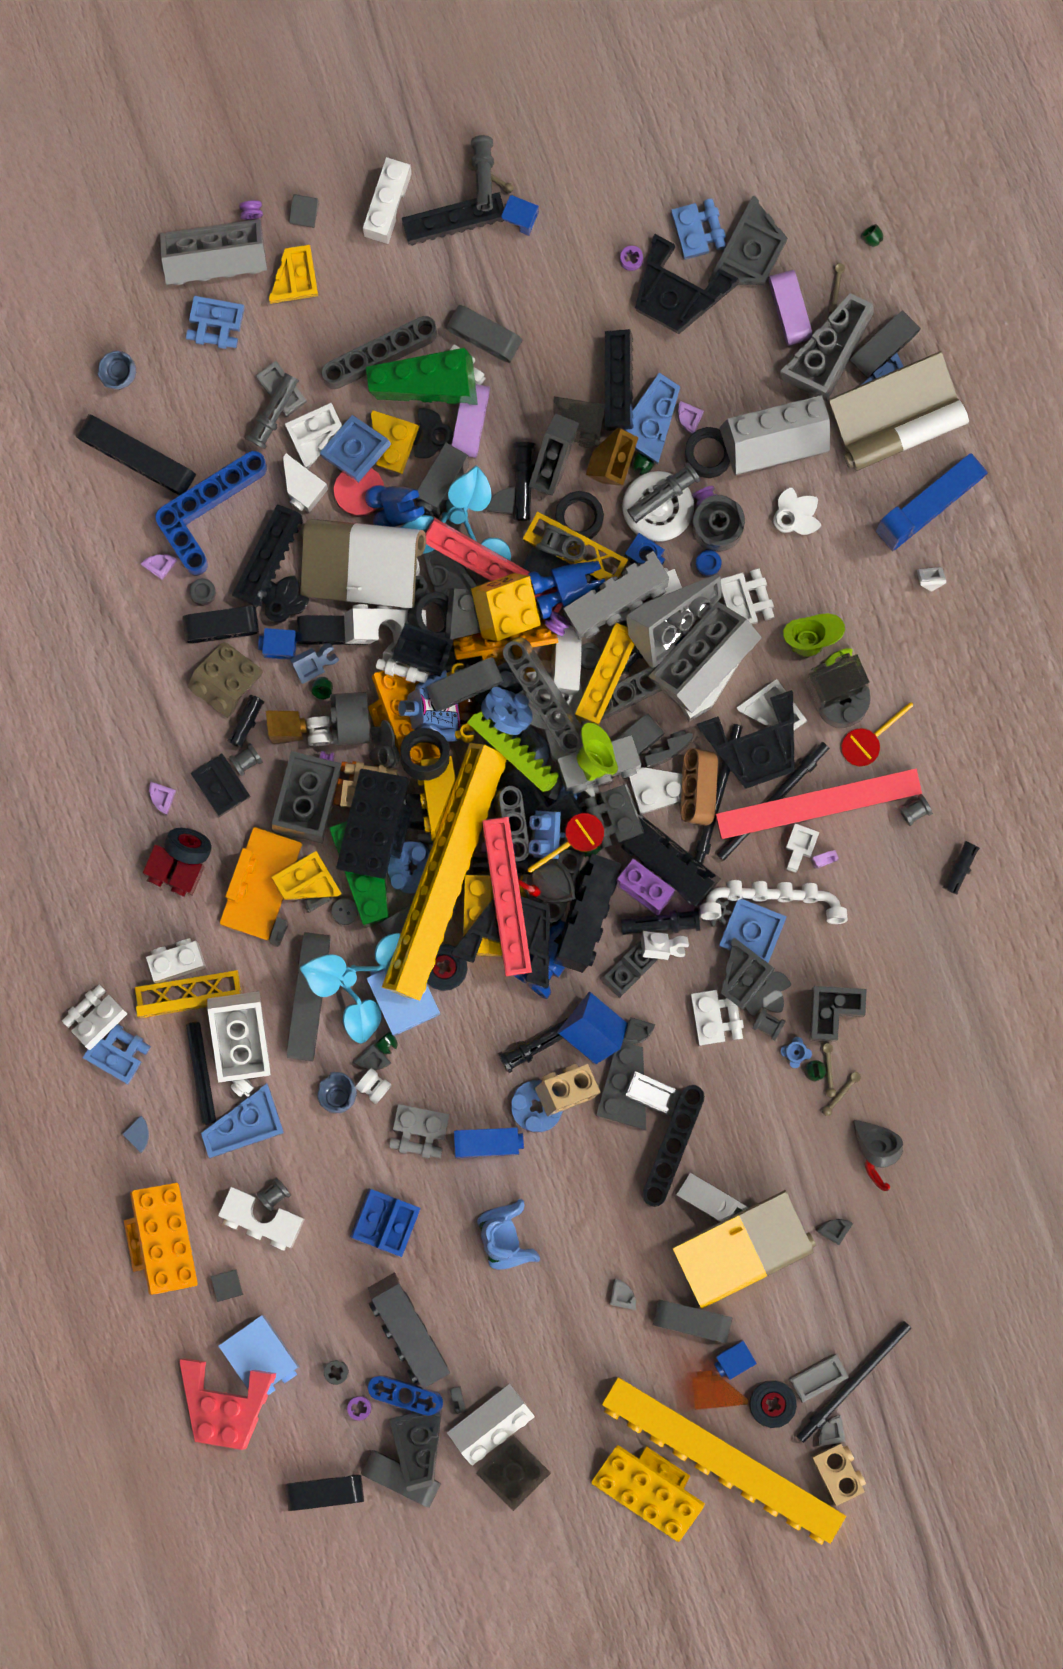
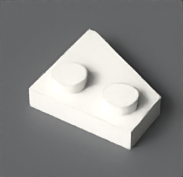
[285,403,342,469]
[737,679,807,731]
[629,767,682,814]

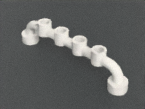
[700,880,848,924]

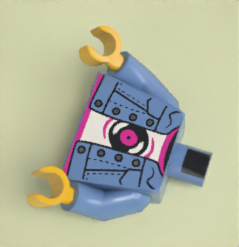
[398,663,474,743]

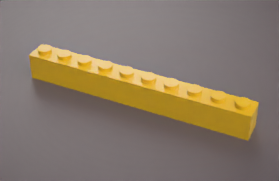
[382,743,507,1001]
[602,1377,846,1545]

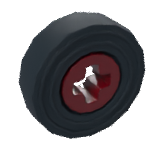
[164,827,212,864]
[427,944,468,991]
[749,1380,797,1428]

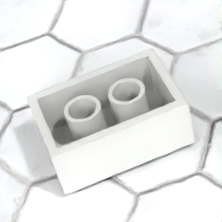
[207,991,270,1083]

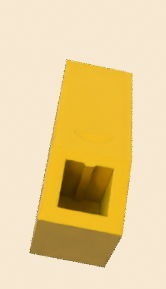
[418,756,455,841]

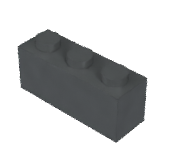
[529,413,579,496]

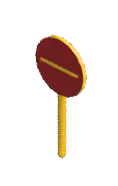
[842,702,913,767]
[528,813,604,873]

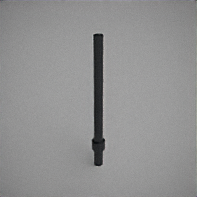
[694,724,743,864]
[717,742,830,861]
[796,1321,911,1443]

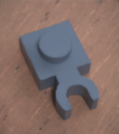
[290,643,339,684]

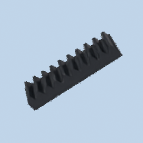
[402,192,504,246]
[605,329,634,431]
[232,504,303,607]

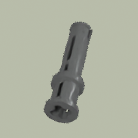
[471,135,494,211]
[245,373,299,449]
[627,462,701,523]

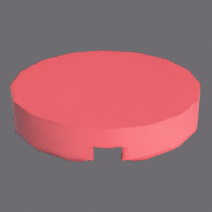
[334,468,384,517]

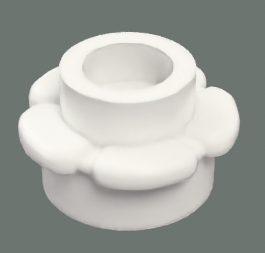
[230,1079,254,1097]

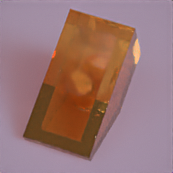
[691,1370,748,1410]

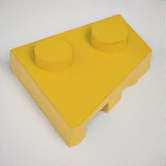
[269,245,318,304]
[371,410,419,474]
[271,851,342,900]

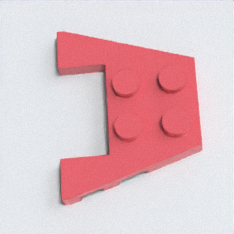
[180,1358,276,1450]

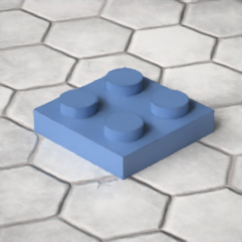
[320,415,391,483]
[719,899,786,963]

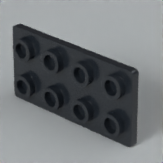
[336,769,412,879]

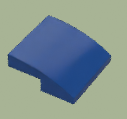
[350,1188,421,1257]

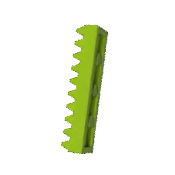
[467,711,559,792]

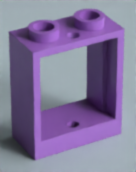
[616,859,675,916]

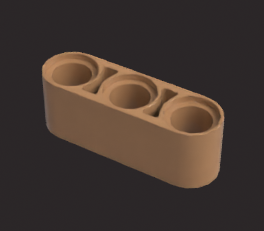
[680,748,718,826]

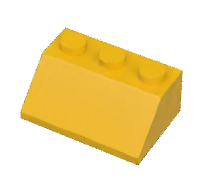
[463,875,502,957]

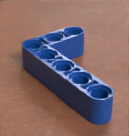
[155,451,267,576]
[876,453,988,552]

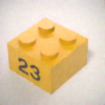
[471,573,541,641]

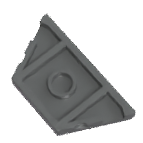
[708,196,788,285]

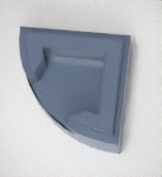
[123,1116,149,1153]

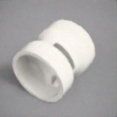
[306,716,333,746]
[356,1068,392,1104]

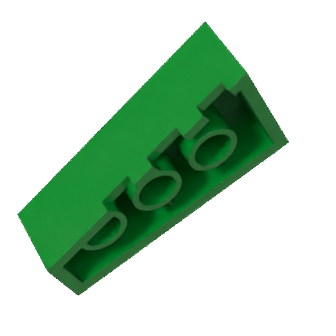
[366,348,478,405]
[329,822,389,928]

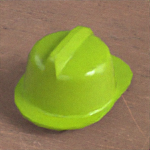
[783,613,845,657]
[576,722,618,781]

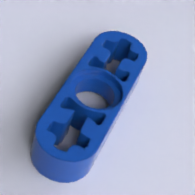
[368,1375,443,1416]

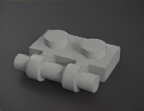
[389,1104,449,1159]

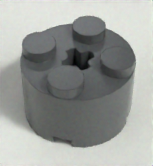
[692,495,745,552]
[816,673,870,728]
[330,692,370,745]

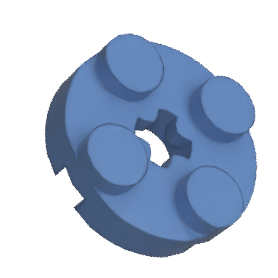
[481,687,533,735]
[388,841,430,893]
[511,1080,563,1132]

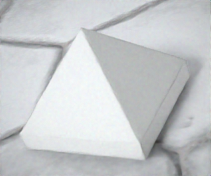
[917,567,946,592]

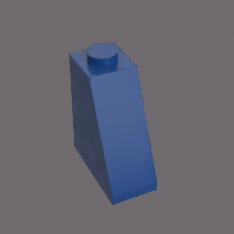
[454,1128,524,1159]

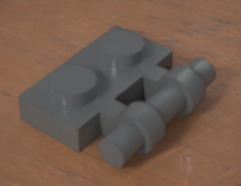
[585,784,644,849]

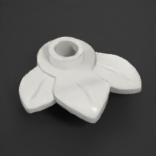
[773,488,821,535]

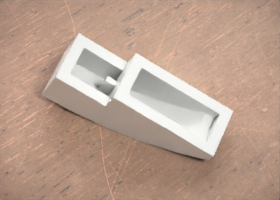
[550,625,581,695]

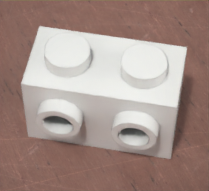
[146,938,206,984]

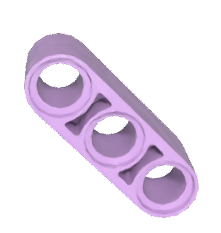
[768,270,813,346]
[452,384,490,458]

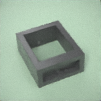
[415,443,469,518]

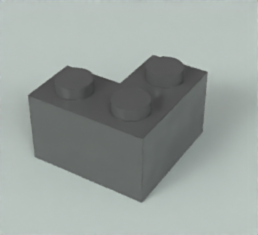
[810,986,867,1042]

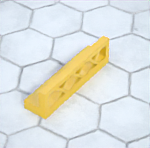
[523,511,628,581]
[575,623,635,726]
[135,970,242,1018]

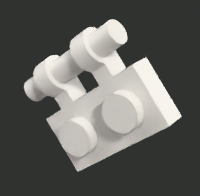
[721,569,775,625]
[376,642,431,683]
[62,984,127,1050]
[691,990,744,1046]

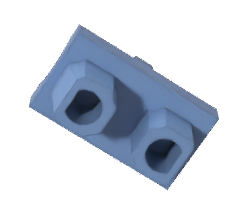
[529,811,566,859]

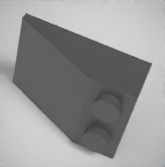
[271,751,342,844]

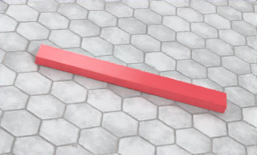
[715,768,922,839]

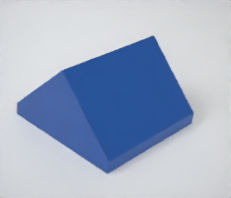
[557,992,628,1064]

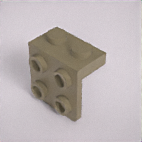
[187,642,263,718]

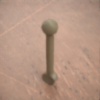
[468,160,514,193]
[828,263,845,314]
[822,1043,836,1098]
[822,1072,861,1116]

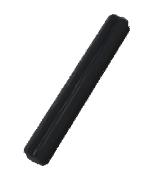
[186,1022,216,1125]

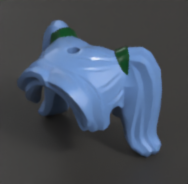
[477,1199,540,1270]

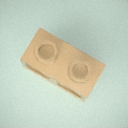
[535,1064,601,1117]
[811,1443,866,1506]

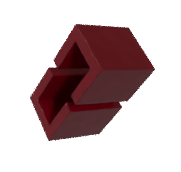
[143,845,205,897]

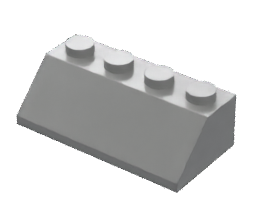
[160,219,267,285]
[720,395,830,476]
[648,602,762,713]

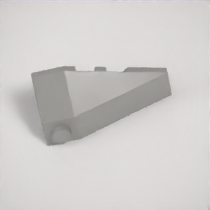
[626,574,722,668]

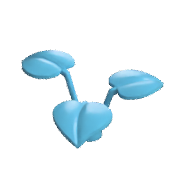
[400,466,511,561]
[300,933,401,1044]

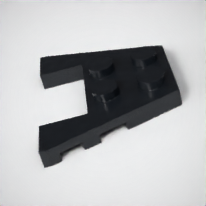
[635,234,739,334]
[697,690,795,789]
[490,726,584,831]
[451,896,550,989]

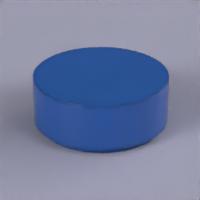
[696,550,722,577]

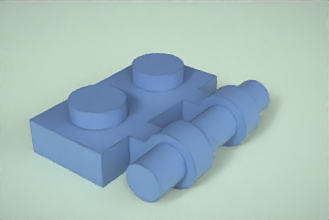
[671,199,726,260]
[186,296,245,349]
[83,1024,151,1085]

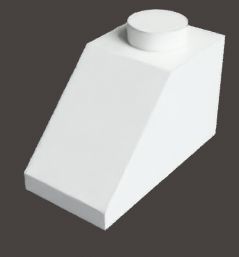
[283,453,328,513]

